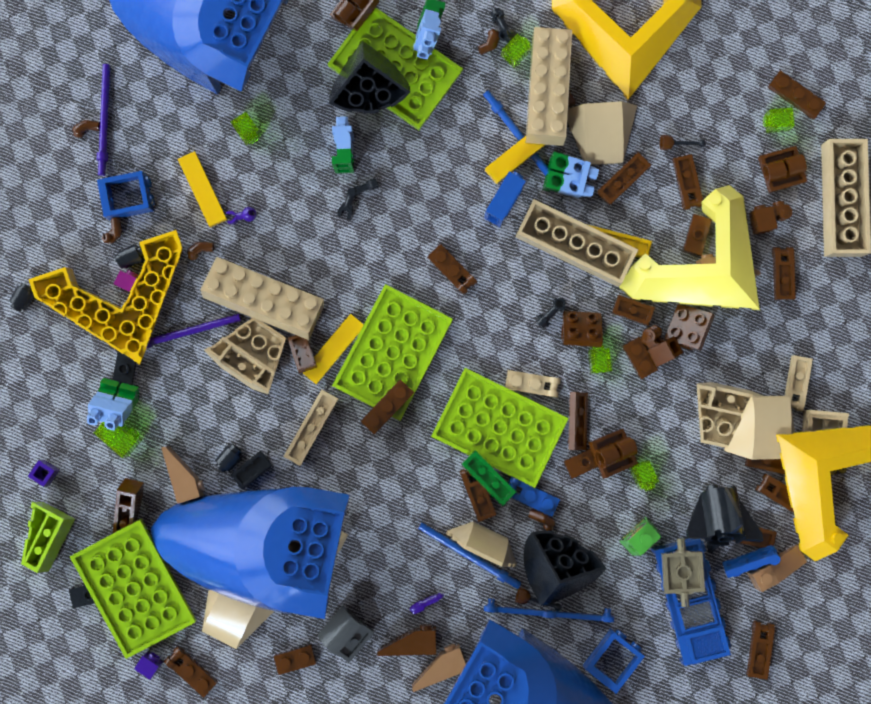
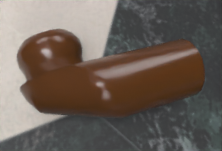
[477,29,500,55]
[72,120,100,138]
[102,218,122,244]
[187,241,214,260]
[528,509,556,531]

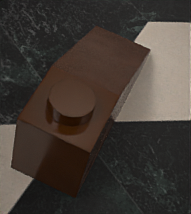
[113,478,144,533]
[377,624,436,656]

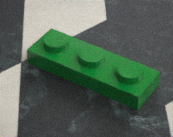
[461,450,516,506]

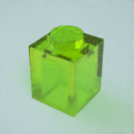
[501,33,531,68]
[763,107,795,133]
[230,112,261,145]
[588,345,612,374]
[629,460,659,491]

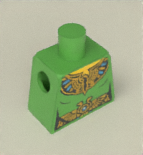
[619,516,661,556]

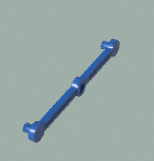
[484,598,615,622]

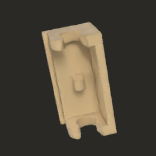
[802,410,849,432]

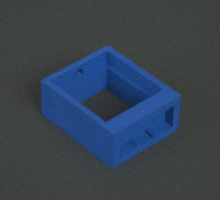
[97,171,155,220]
[484,171,526,227]
[583,628,645,694]

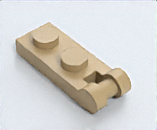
[785,355,813,412]
[505,370,561,398]

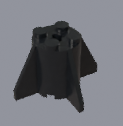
[686,485,763,553]

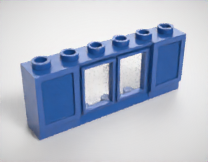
[651,538,731,666]

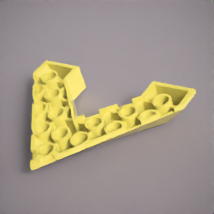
[619,185,760,310]

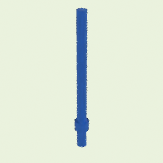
[483,90,548,176]
[418,523,521,589]

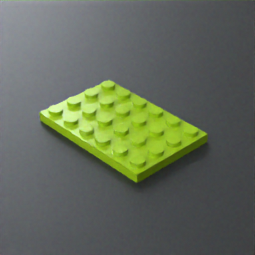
[327,7,463,131]
[332,284,453,421]
[431,368,569,488]
[70,518,197,659]

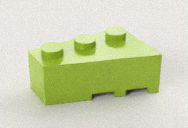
[21,502,75,573]

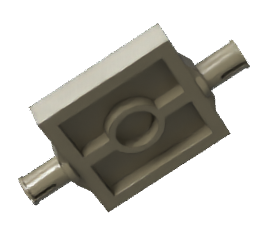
[661,538,705,607]

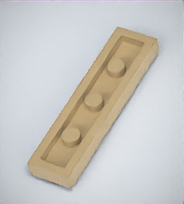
[283,389,339,466]

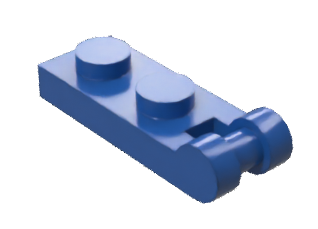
[509,476,560,517]
[722,545,780,578]

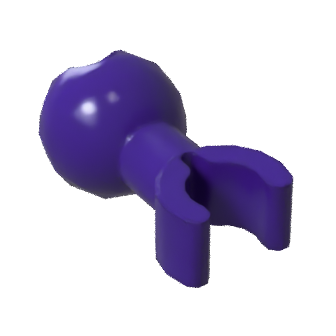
[226,207,257,225]

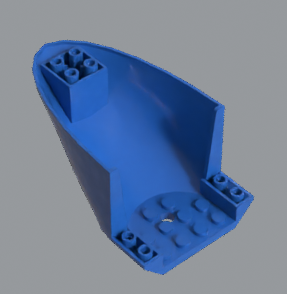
[109,0,289,95]
[151,487,350,619]
[444,620,612,704]

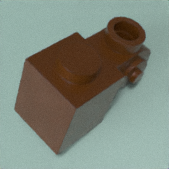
[749,201,792,235]
[641,325,684,367]

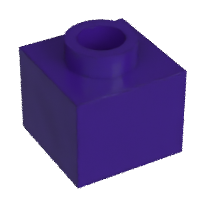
[28,460,60,487]
[134,652,163,680]

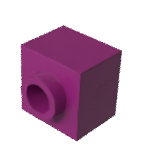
[113,270,138,292]

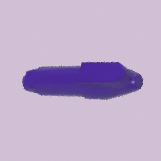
[409,593,444,614]

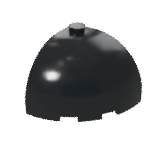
[329,41,410,114]
[523,531,606,606]

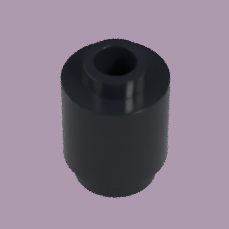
[115,244,144,269]
[8,282,34,312]
[215,443,243,473]

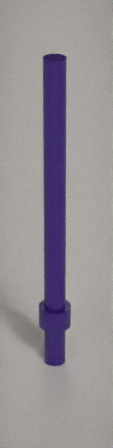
[96,64,110,176]
[146,314,241,349]

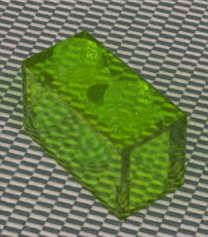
[93,421,142,458]

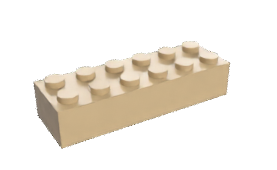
[525,27,572,146]
[821,139,871,257]
[516,199,638,287]
[200,257,324,340]

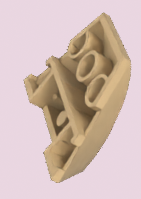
[567,101,637,165]
[204,318,286,394]
[697,382,763,448]
[724,396,795,460]
[446,522,517,567]
[202,590,274,649]

